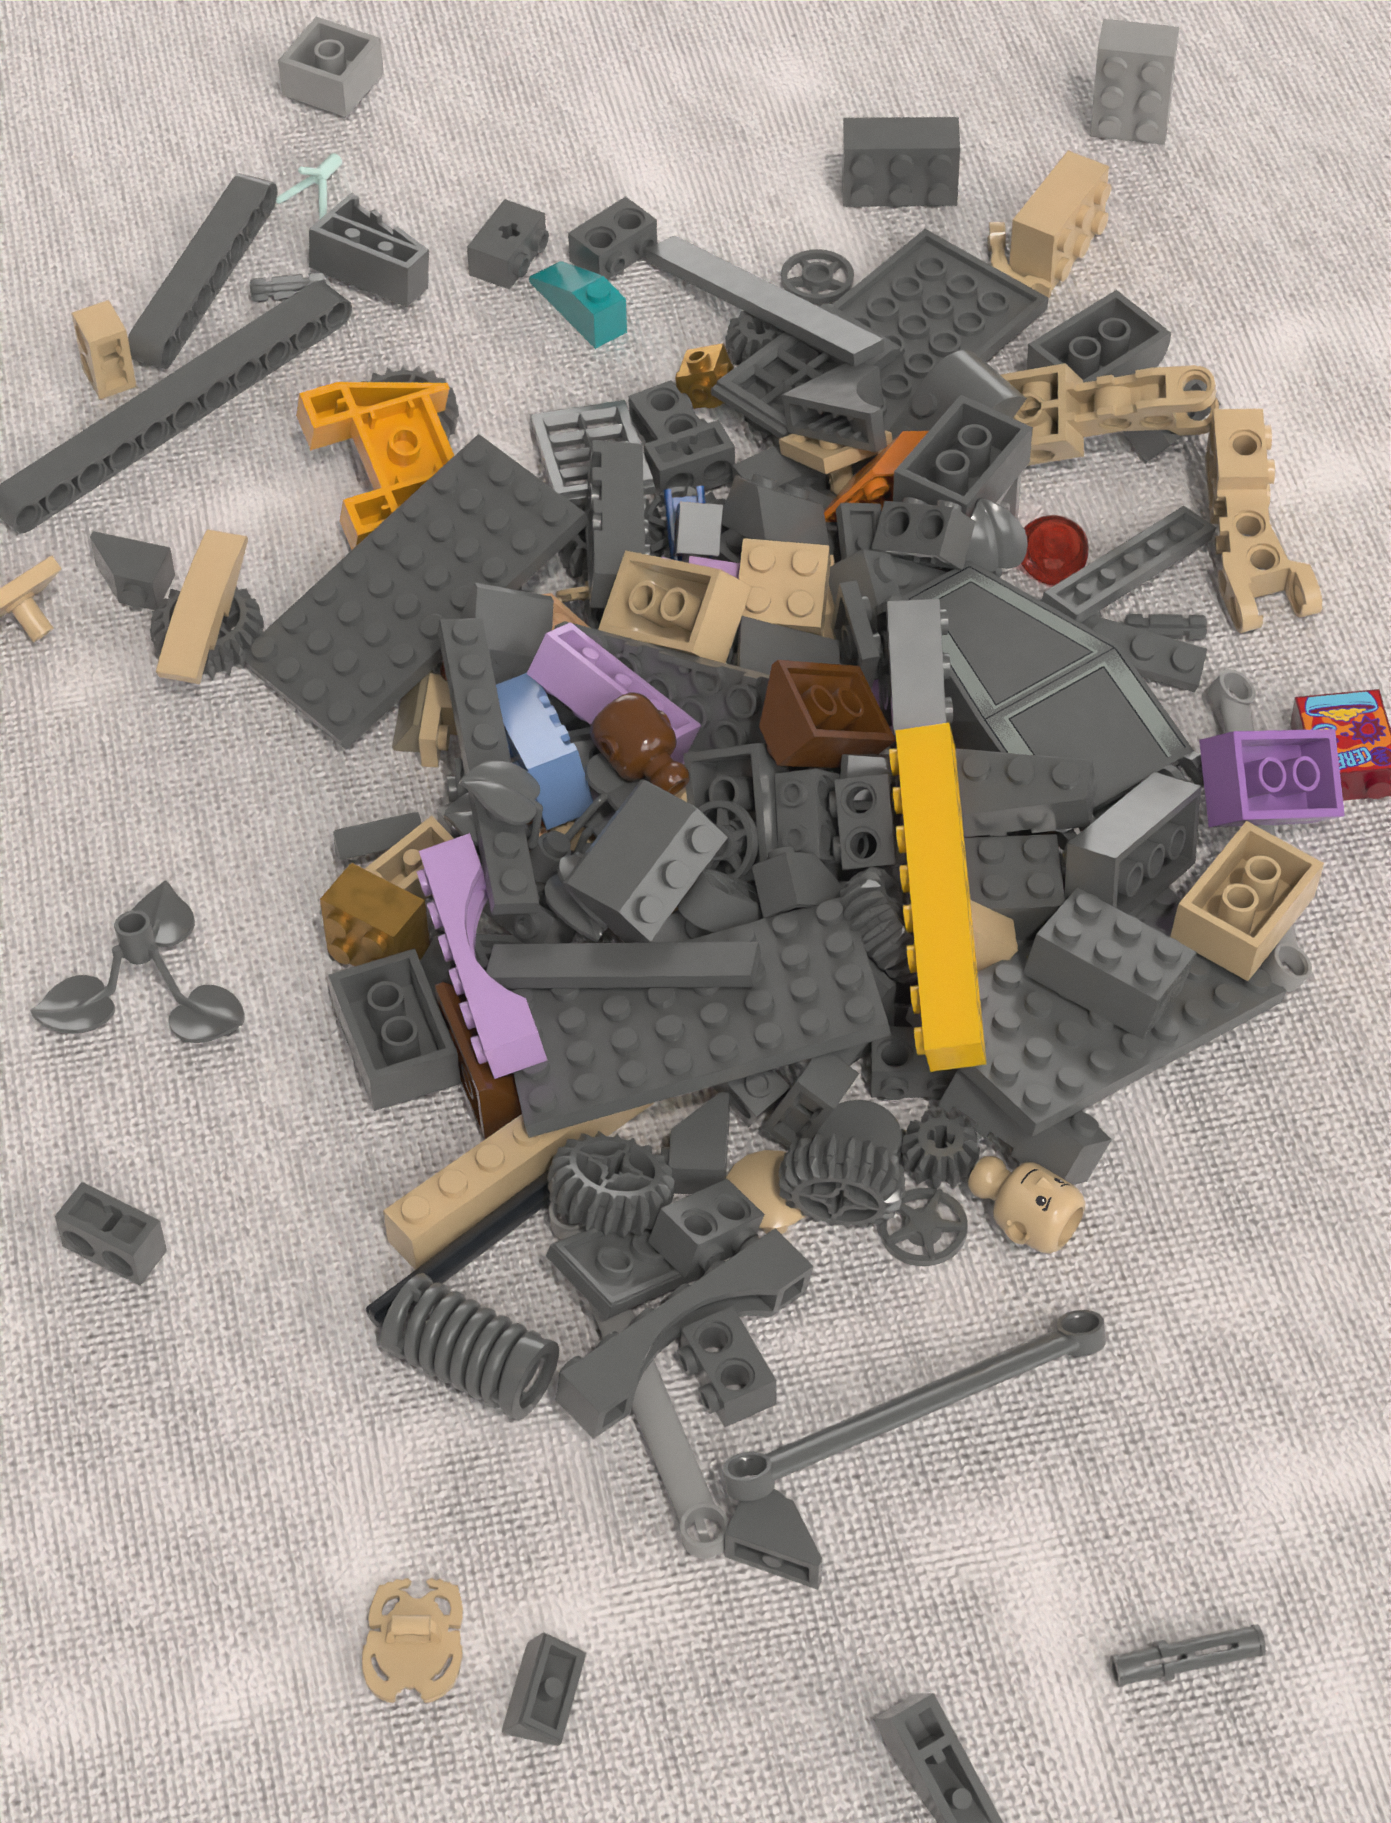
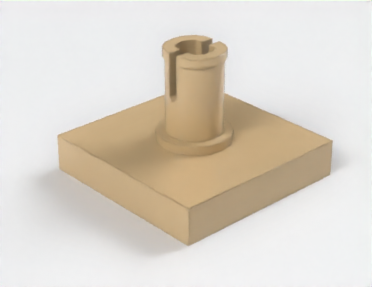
[779,430,893,494]
[0,555,61,643]

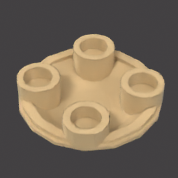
[726,1150,805,1234]

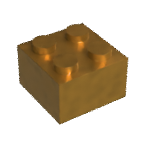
[320,863,430,966]

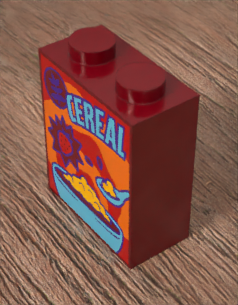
[1290,689,1391,801]

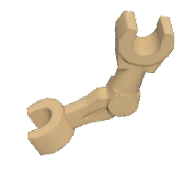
[987,222,1052,298]

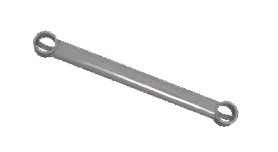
[1208,669,1312,992]
[549,1201,729,1559]

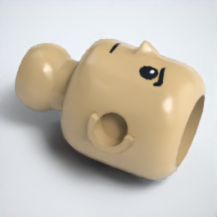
[968,1156,1085,1254]

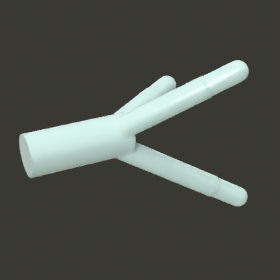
[276,153,342,220]

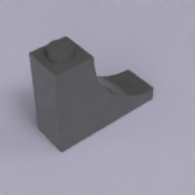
[782,363,887,452]

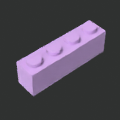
[527,622,701,763]

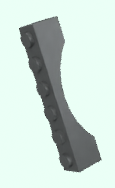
[555,1228,814,1439]

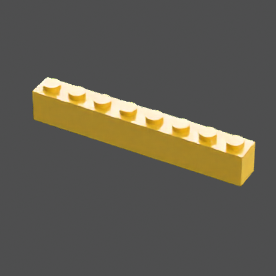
[889,723,987,1072]

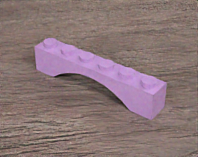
[416,833,547,1079]

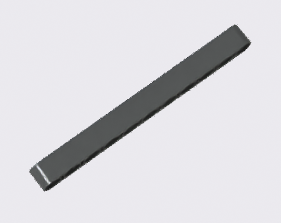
[0,280,352,533]

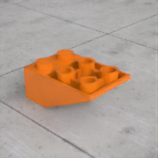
[824,431,929,522]

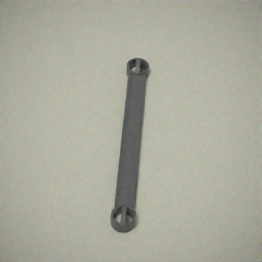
[723,1310,1106,1501]

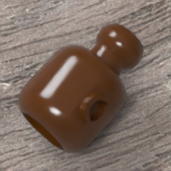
[590,692,690,795]

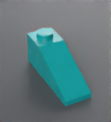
[529,261,627,349]

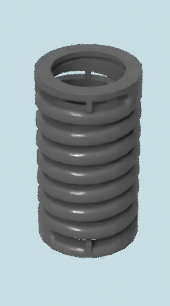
[380,1273,559,1420]

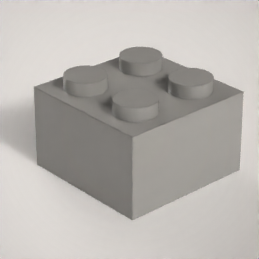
[278,16,384,117]

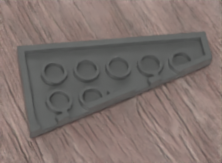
[554,621,770,753]

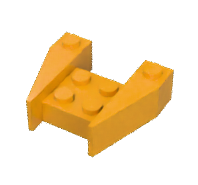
[296,382,455,550]

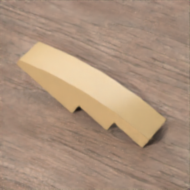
[156,529,248,684]

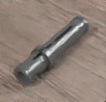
[1110,1624,1266,1687]

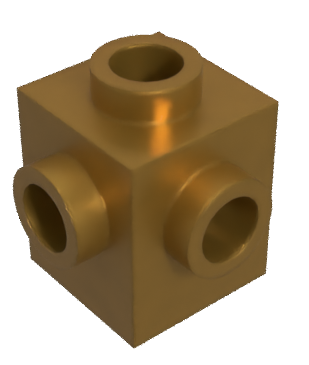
[675,343,734,409]

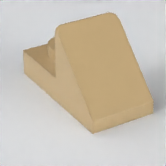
[419,674,457,768]

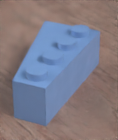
[496,673,593,830]

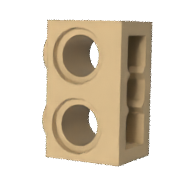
[72,300,137,400]

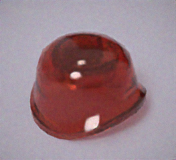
[1021,514,1089,586]

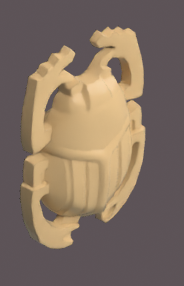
[362,1578,463,1703]

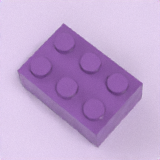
[1199,729,1345,827]

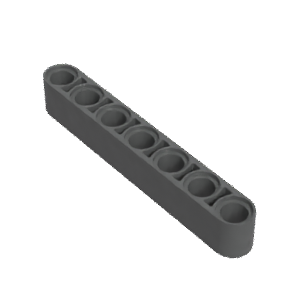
[128,173,278,369]

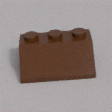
[759,660,896,768]
[435,982,522,1140]

